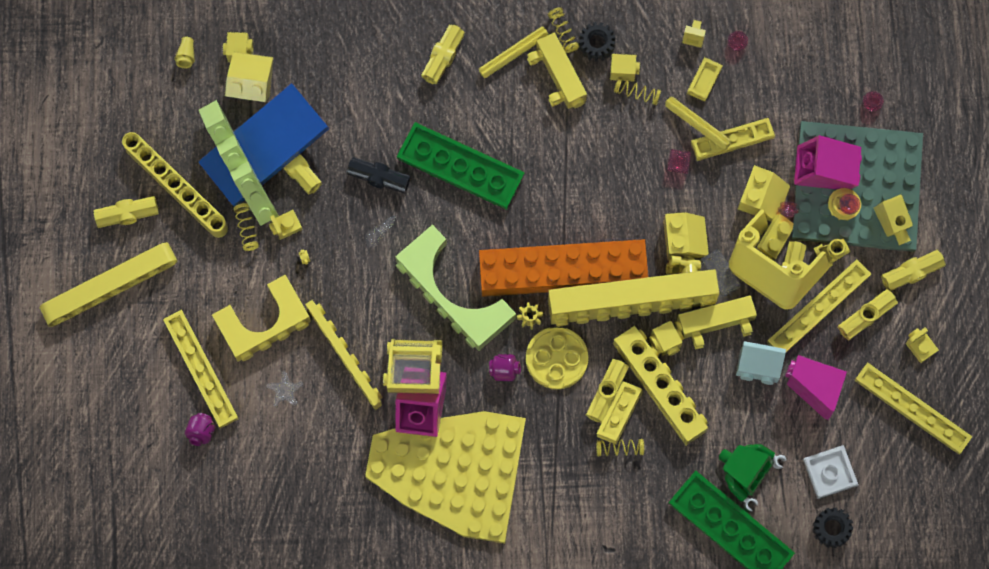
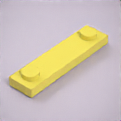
[691,118,775,161]

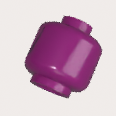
[489,354,521,381]
[184,413,215,446]

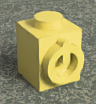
[223,32,254,62]
[649,321,684,356]

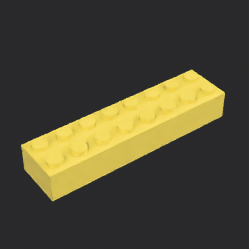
[548,269,719,327]

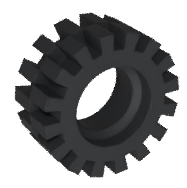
[579,22,616,62]
[813,507,853,548]

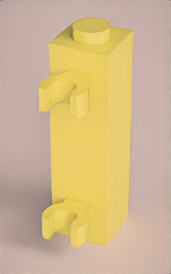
[527,32,587,109]
[675,295,757,350]

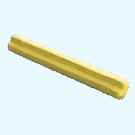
[479,27,548,78]
[665,97,731,150]

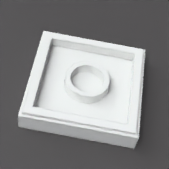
[803,445,858,499]

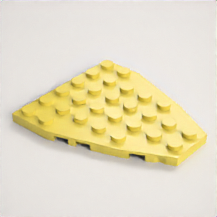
[365,411,526,544]

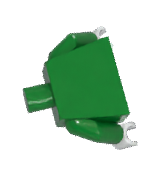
[719,444,786,511]

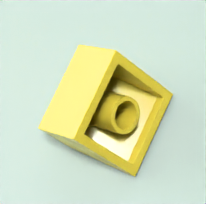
[225,52,274,102]
[738,165,790,222]
[663,212,709,261]

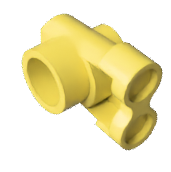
[813,238,850,268]
[666,255,701,275]

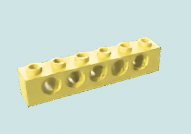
[613,326,708,446]

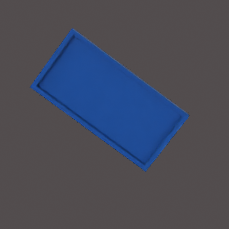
[198,83,330,207]

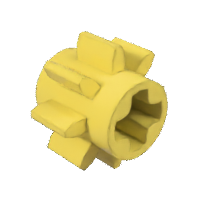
[517,302,543,330]

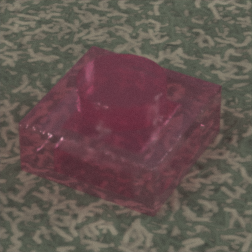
[667,149,691,174]

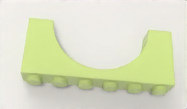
[395,225,516,351]

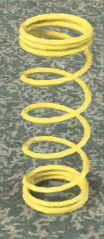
[548,8,579,53]
[614,77,661,106]
[233,203,259,251]
[597,439,644,457]

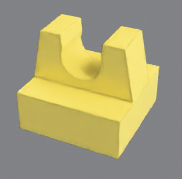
[682,20,706,48]

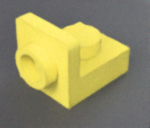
[269,210,303,240]
[906,327,939,363]

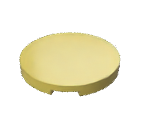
[526,328,588,389]

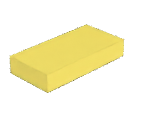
[687,57,723,102]

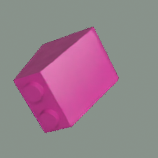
[794,135,862,190]
[785,355,847,420]
[396,368,447,437]

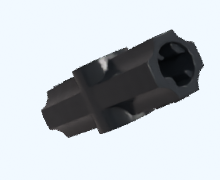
[347,157,411,194]

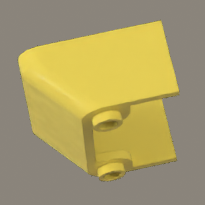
[729,209,829,310]

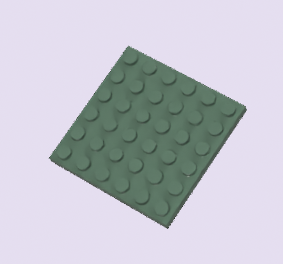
[791,121,923,252]

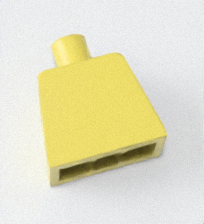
[873,194,913,246]

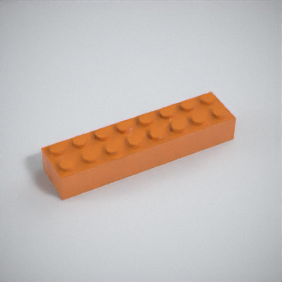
[479,239,648,297]

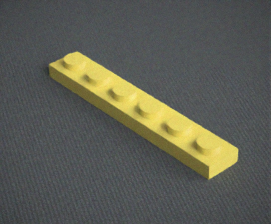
[767,260,871,353]
[305,300,383,410]
[163,310,239,429]
[854,362,972,455]

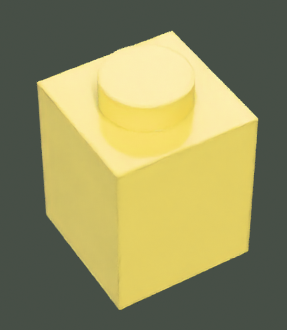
[610,54,640,81]

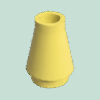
[175,37,195,68]

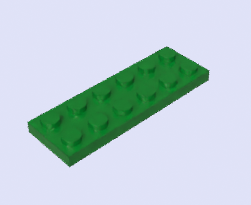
[397,122,525,210]
[668,470,795,569]

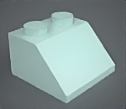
[736,341,786,385]

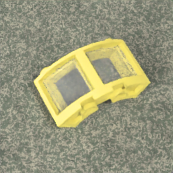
[383,339,443,394]

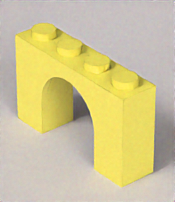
[212,275,311,362]

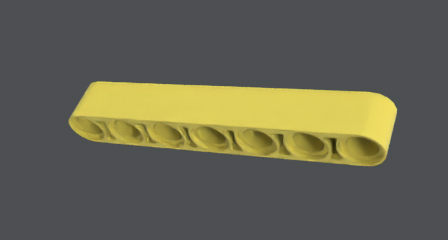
[122,132,228,238]
[39,242,178,327]

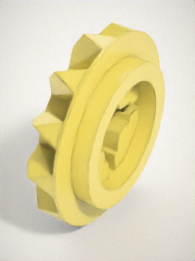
[828,188,861,221]

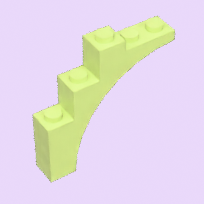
[199,100,278,226]

